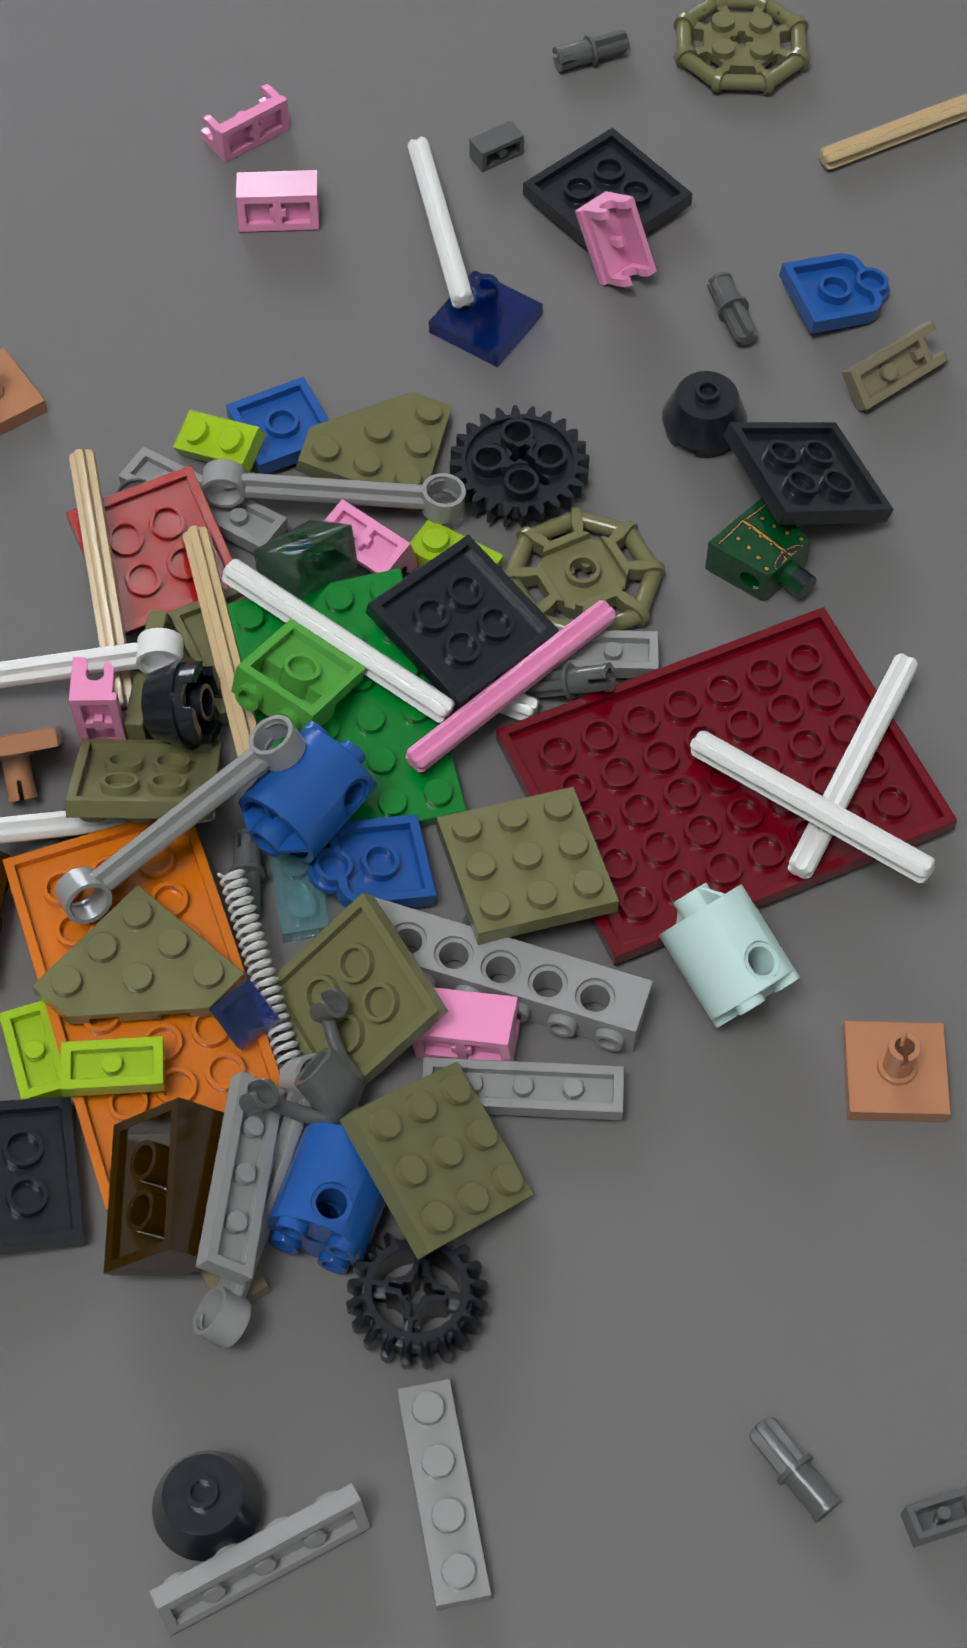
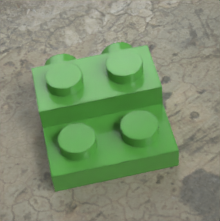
[231,619,366,732]

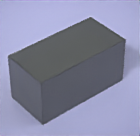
[469,120,524,172]
[900,1487,967,1548]

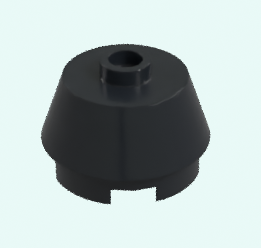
[662,371,747,458]
[141,657,223,750]
[152,1450,262,1562]

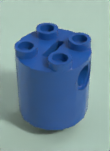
[238,721,377,863]
[266,1122,386,1274]

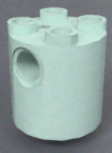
[659,883,800,1028]

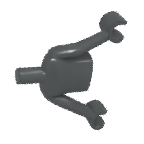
[239,989,365,1125]

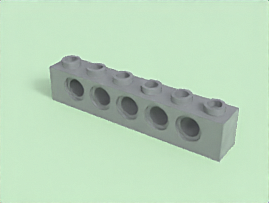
[375,897,653,1053]

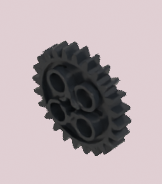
[449,405,590,527]

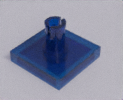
[429,270,543,368]

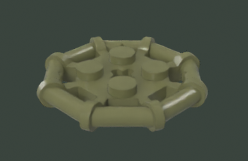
[674,0,810,95]
[504,507,666,631]

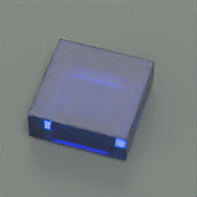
[209,978,281,1051]

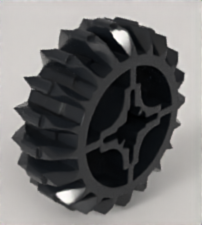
[346,1232,488,1370]

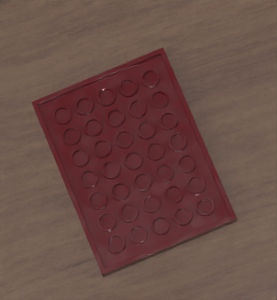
[496,607,957,965]

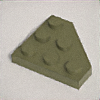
[295,391,452,514]
[32,885,245,1024]

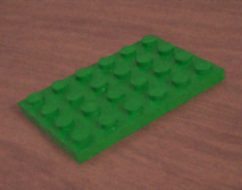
[227,568,467,858]

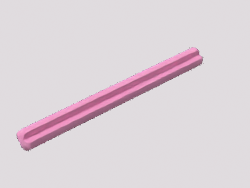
[405,600,616,772]

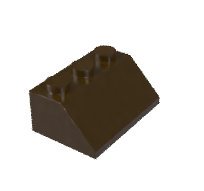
[103,1097,224,1276]

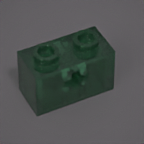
[253,520,358,599]

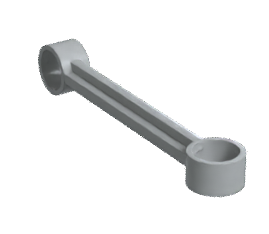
[201,459,466,524]
[55,715,306,924]
[193,1053,317,1348]

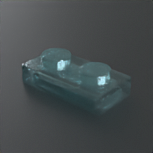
[270,853,329,943]

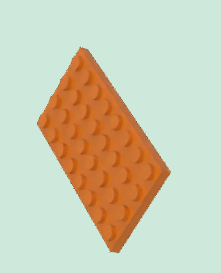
[2,819,285,1214]

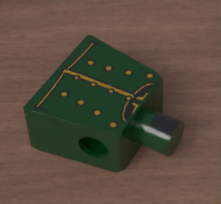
[705,498,817,601]

